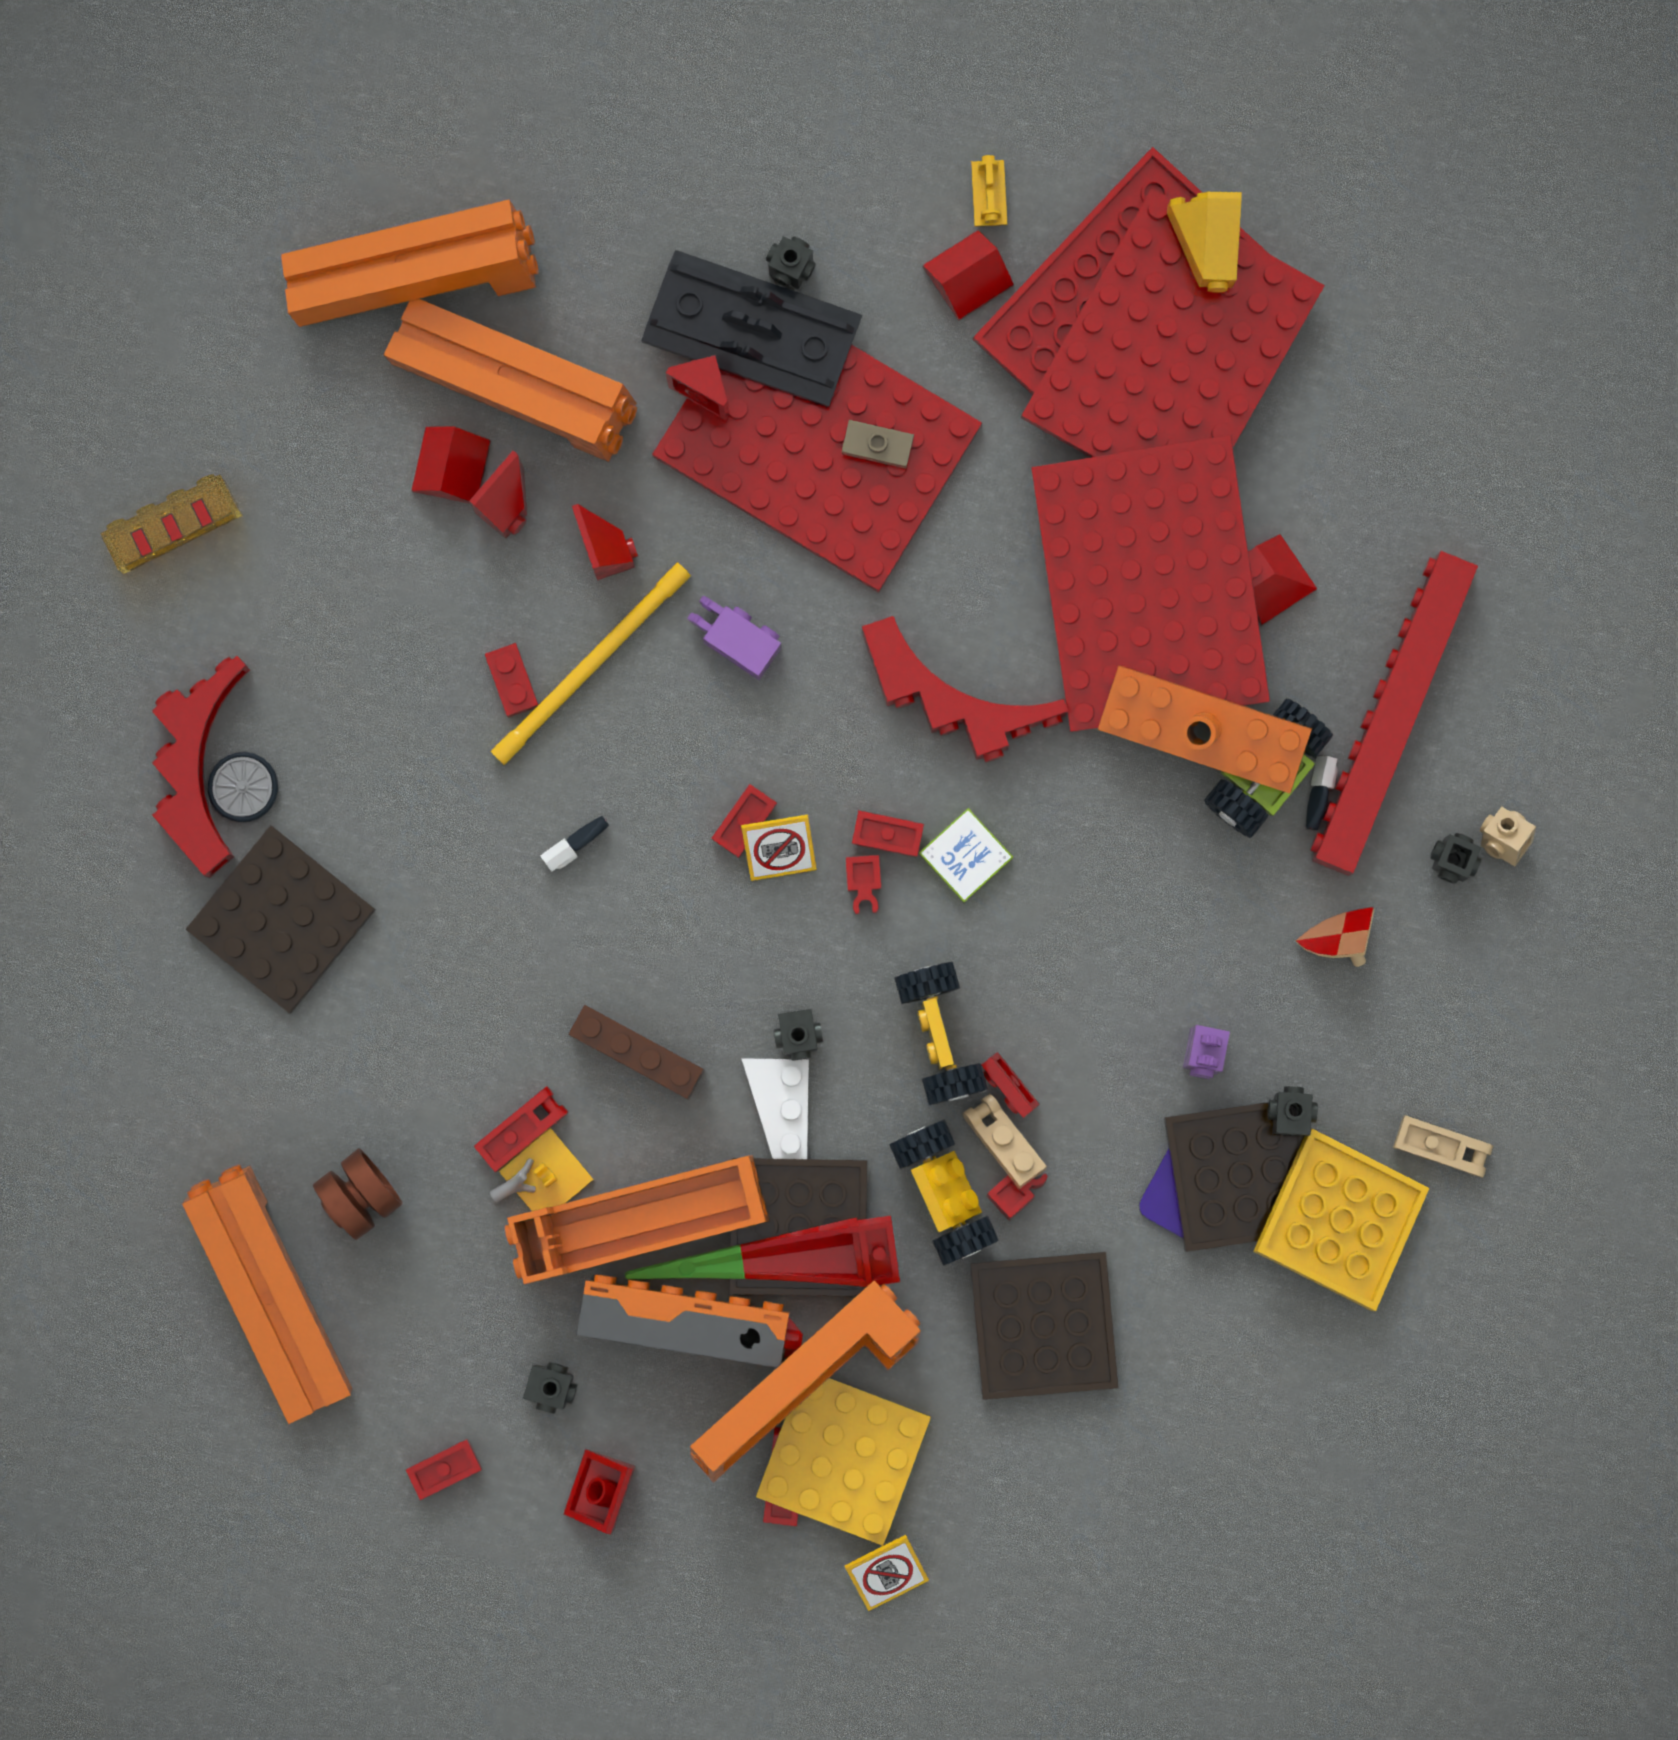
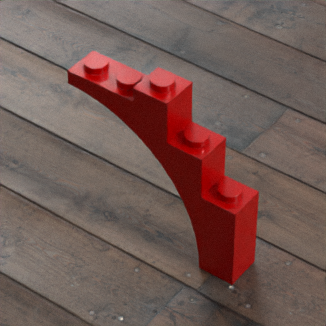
[862,616,1068,763]
[152,656,250,879]

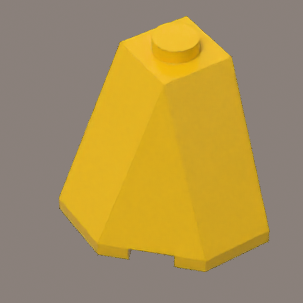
[1167,191,1242,292]

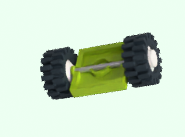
[1204,699,1333,838]

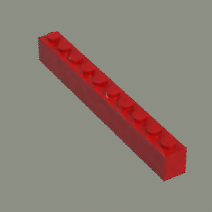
[1310,551,1478,876]

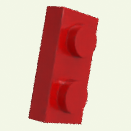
[484,643,539,718]
[711,784,777,859]
[852,810,924,858]
[981,1052,1040,1118]
[405,1439,482,1500]

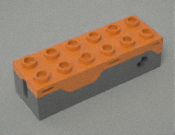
[577,1274,803,1368]

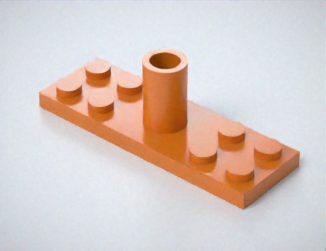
[1098,665,1312,794]

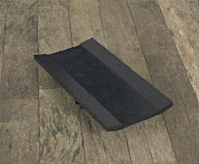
[641,250,862,408]

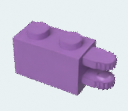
[687,595,782,680]
[1183,1025,1230,1079]

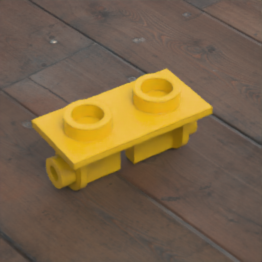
[971,155,1007,227]

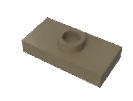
[842,420,914,469]

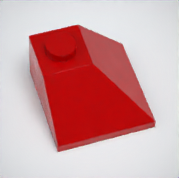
[469,451,527,539]
[572,504,638,580]
[1248,534,1317,626]

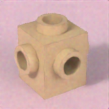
[1480,806,1536,866]

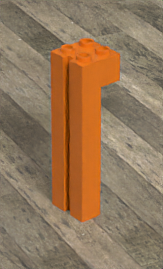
[281,199,539,327]
[384,299,637,462]
[505,1155,770,1284]
[182,1164,353,1424]
[690,1281,921,1483]

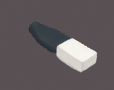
[1306,756,1338,830]
[540,816,609,872]

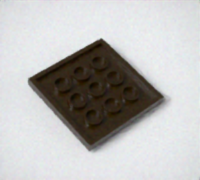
[186,825,376,1014]
[1164,1102,1304,1252]
[729,1158,867,1296]
[970,1252,1118,1400]

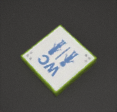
[919,808,1013,903]

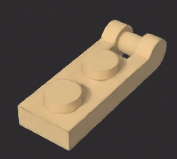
[962,1093,1047,1189]
[1393,1115,1493,1178]

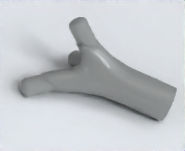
[490,1158,536,1203]

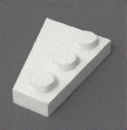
[741,1058,809,1159]

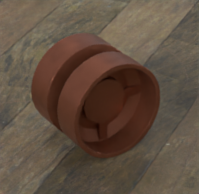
[313,1148,403,1240]

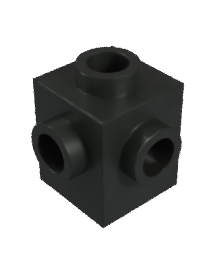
[766,236,816,289]
[1430,833,1482,884]
[774,1009,823,1061]
[1268,1086,1318,1136]
[523,1362,578,1414]

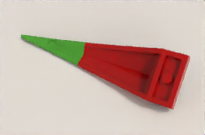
[625,1216,900,1287]

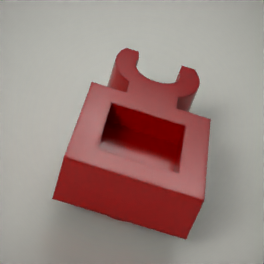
[846,855,881,915]
[986,1173,1048,1221]

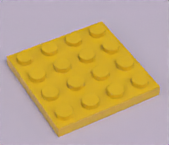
[1253,1128,1429,1311]
[756,1378,931,1546]

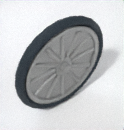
[207,752,278,822]

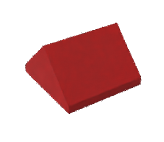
[923,230,1014,321]
[666,355,729,420]
[411,426,491,504]
[563,1449,635,1535]

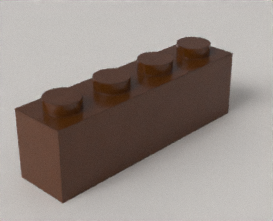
[568,1005,705,1100]

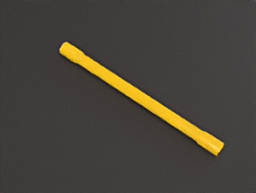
[490,562,691,766]

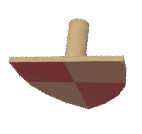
[1295,907,1375,967]

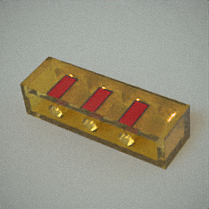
[100,474,243,574]

